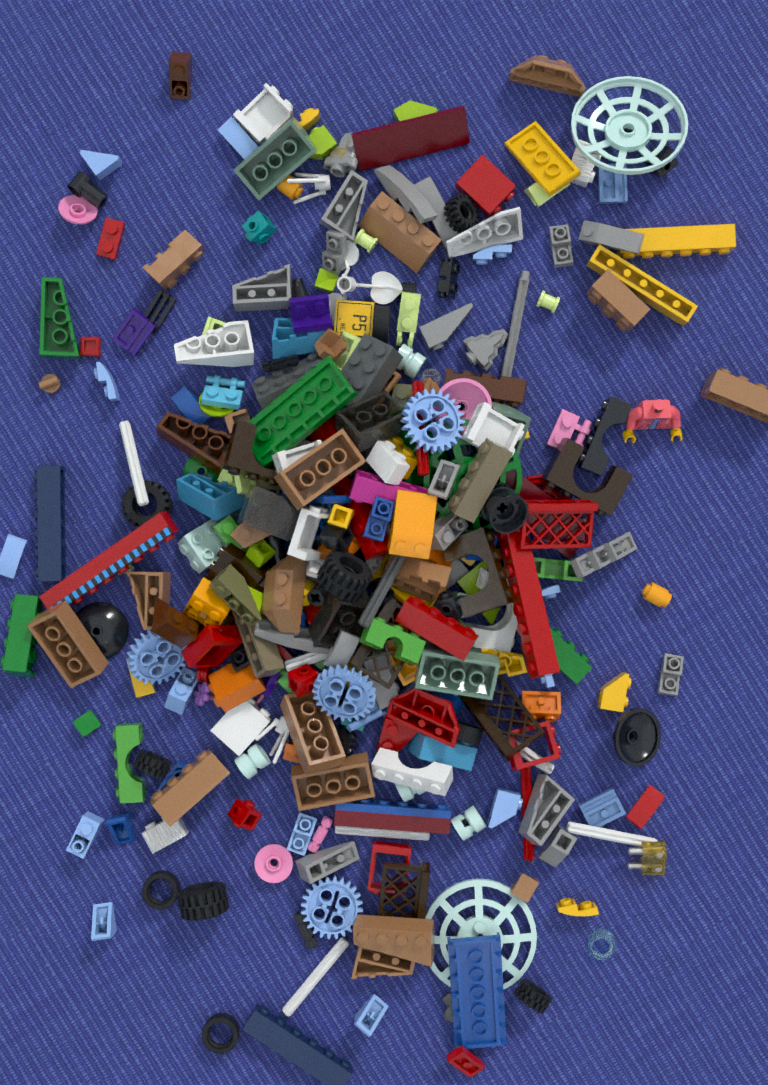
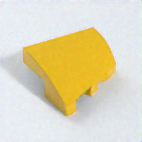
[481,648,527,677]

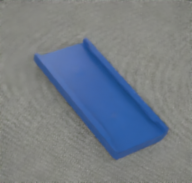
[447,932,507,1049]

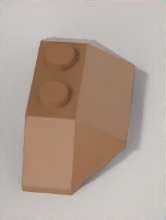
[508,55,586,97]
[262,555,307,633]

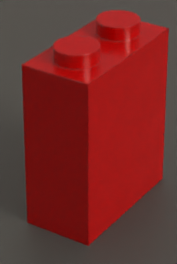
[455,154,516,218]

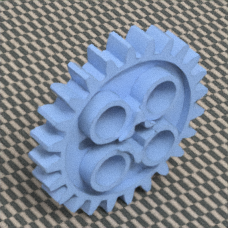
[400,389,465,454]
[126,629,187,685]
[312,664,377,722]
[301,875,363,939]

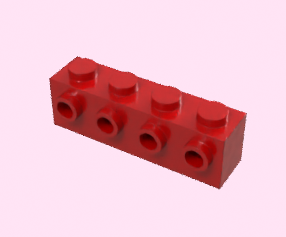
[395,596,479,661]

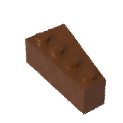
[444,368,528,408]
[156,412,230,475]

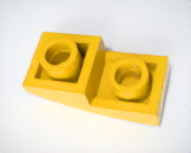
[299,108,320,131]
[555,898,599,916]

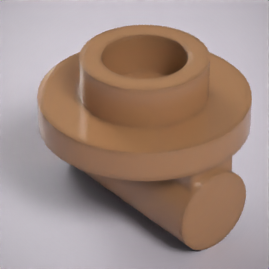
[39,374,61,393]

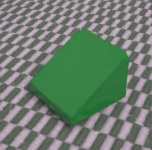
[72,709,102,737]

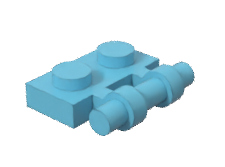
[201,375,245,410]

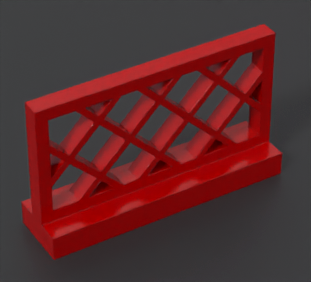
[518,499,599,549]

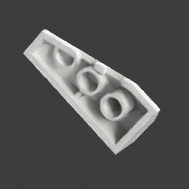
[446,207,523,258]
[174,320,254,367]

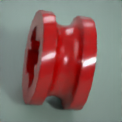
[197,667,211,683]

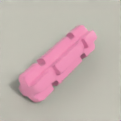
[308,816,333,853]

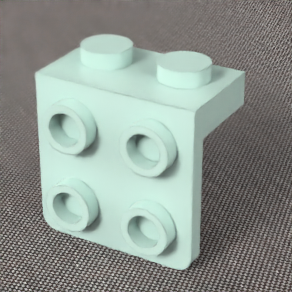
[177,519,227,574]

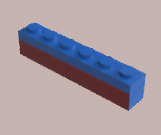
[334,798,451,834]

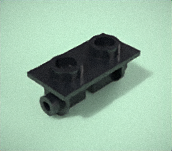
[437,257,460,299]

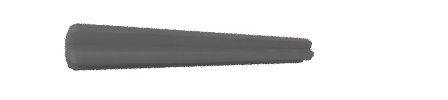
[358,555,407,628]

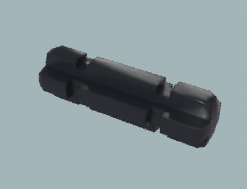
[262,354,299,372]
[294,911,317,949]

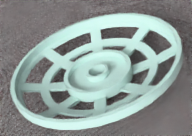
[571,76,688,175]
[425,878,537,989]

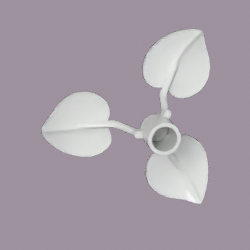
[328,239,403,326]

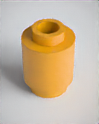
[276,174,304,200]
[642,582,672,608]

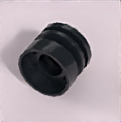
[480,482,529,534]

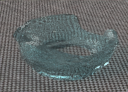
[588,928,617,960]

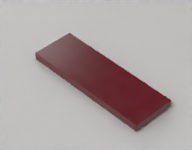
[351,106,470,171]
[497,469,594,559]

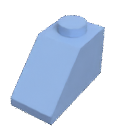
[487,787,523,828]

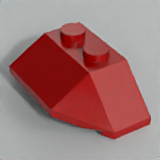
[386,688,460,748]

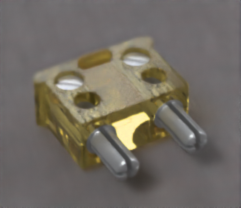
[627,840,667,876]

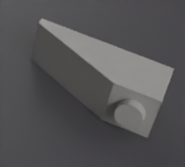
[579,220,644,254]
[419,303,473,351]
[295,841,360,884]

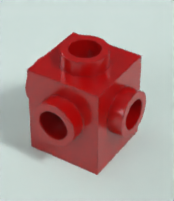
[287,663,318,698]
[227,798,262,831]

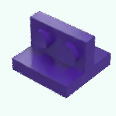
[288,293,333,334]

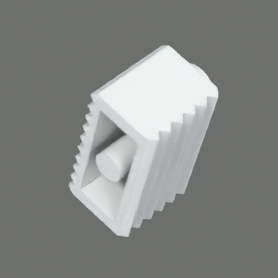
[571,140,602,187]
[366,441,410,485]
[141,817,189,854]

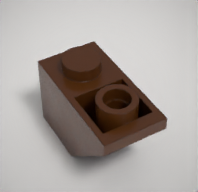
[168,52,192,100]

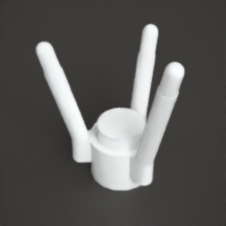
[287,173,331,204]
[255,716,290,764]

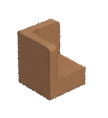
[314,329,348,361]
[224,409,251,434]
[510,873,539,903]

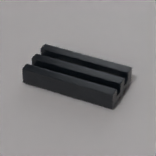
[144,289,177,333]

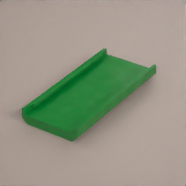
[248,355,358,469]

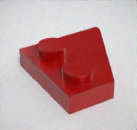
[377,715,418,752]

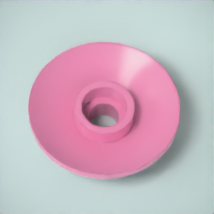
[58,195,98,224]
[254,844,293,883]

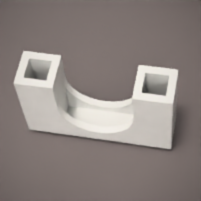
[466,567,518,652]

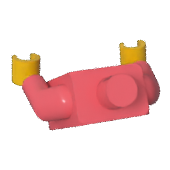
[622,399,683,443]

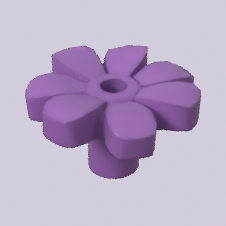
[193,682,214,706]

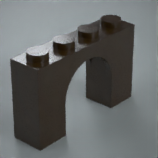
[223,420,313,486]
[541,438,633,517]
[443,527,514,618]
[190,543,269,625]

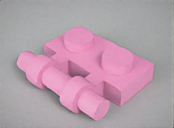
[546,409,592,449]

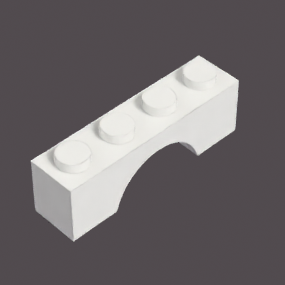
[371,748,453,796]

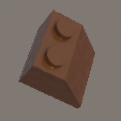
[151,598,199,648]

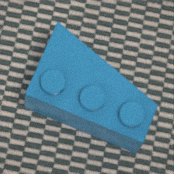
[272,318,333,359]
[176,472,245,521]
[406,732,477,771]

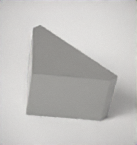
[427,459,460,500]

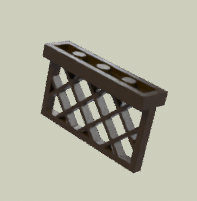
[347,598,416,689]
[461,675,545,762]
[378,862,430,919]

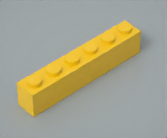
[617,224,736,259]
[586,244,698,326]

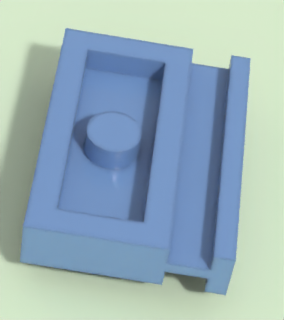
[598,163,628,204]
[579,788,626,827]

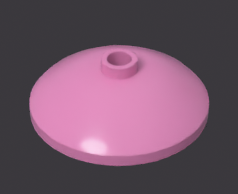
[433,378,492,436]

